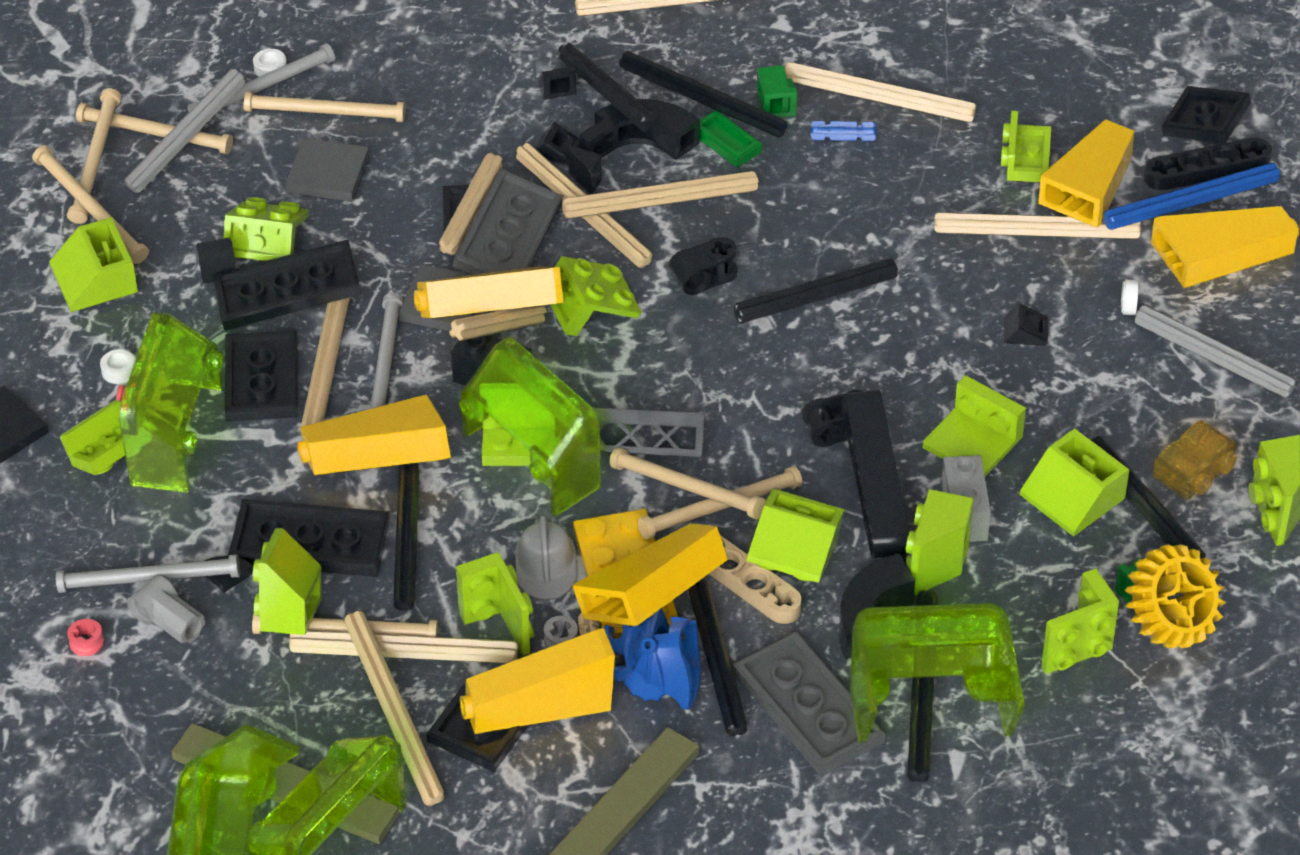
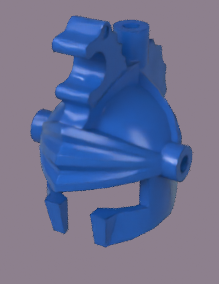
[603,608,701,710]

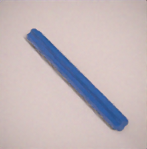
[1102,163,1281,230]

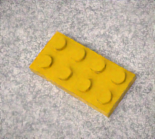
[573,508,678,639]

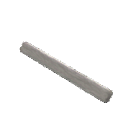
[125,69,245,193]
[1135,305,1296,398]

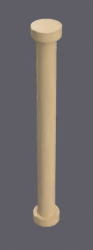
[67,88,121,224]
[244,91,406,122]
[76,102,233,155]
[32,145,149,264]
[610,447,766,519]
[638,466,802,539]
[252,614,438,637]

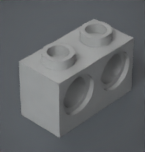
[941,455,991,542]

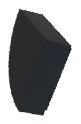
[204,556,253,593]

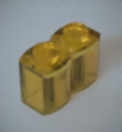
[1153,420,1237,500]

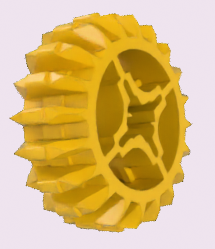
[1124,545,1226,649]

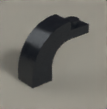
[580,99,700,160]
[839,553,915,683]

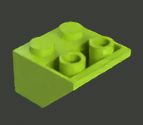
[49,217,138,312]
[1020,428,1129,537]
[1248,435,1300,546]
[746,488,845,583]
[906,489,974,595]
[253,528,322,635]

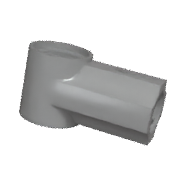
[127,575,205,643]

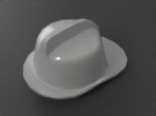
[515,516,577,600]

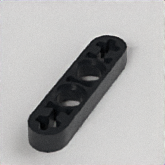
[1144,138,1272,190]

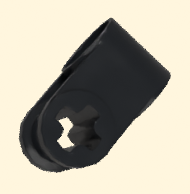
[668,237,738,295]
[801,390,862,447]

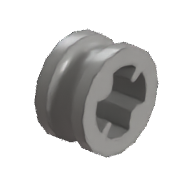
[544,616,578,648]

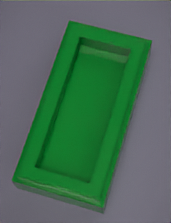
[700,110,762,168]

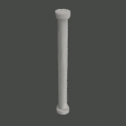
[187,43,335,112]
[370,293,404,409]
[56,554,240,593]

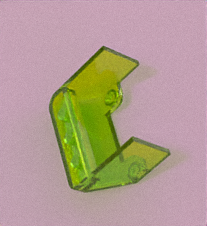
[119,312,223,492]
[459,337,601,517]
[850,603,1025,743]
[167,724,300,855]
[248,735,407,855]

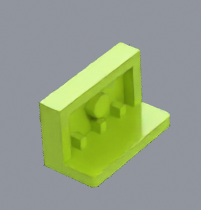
[1001,111,1051,182]
[60,400,153,475]

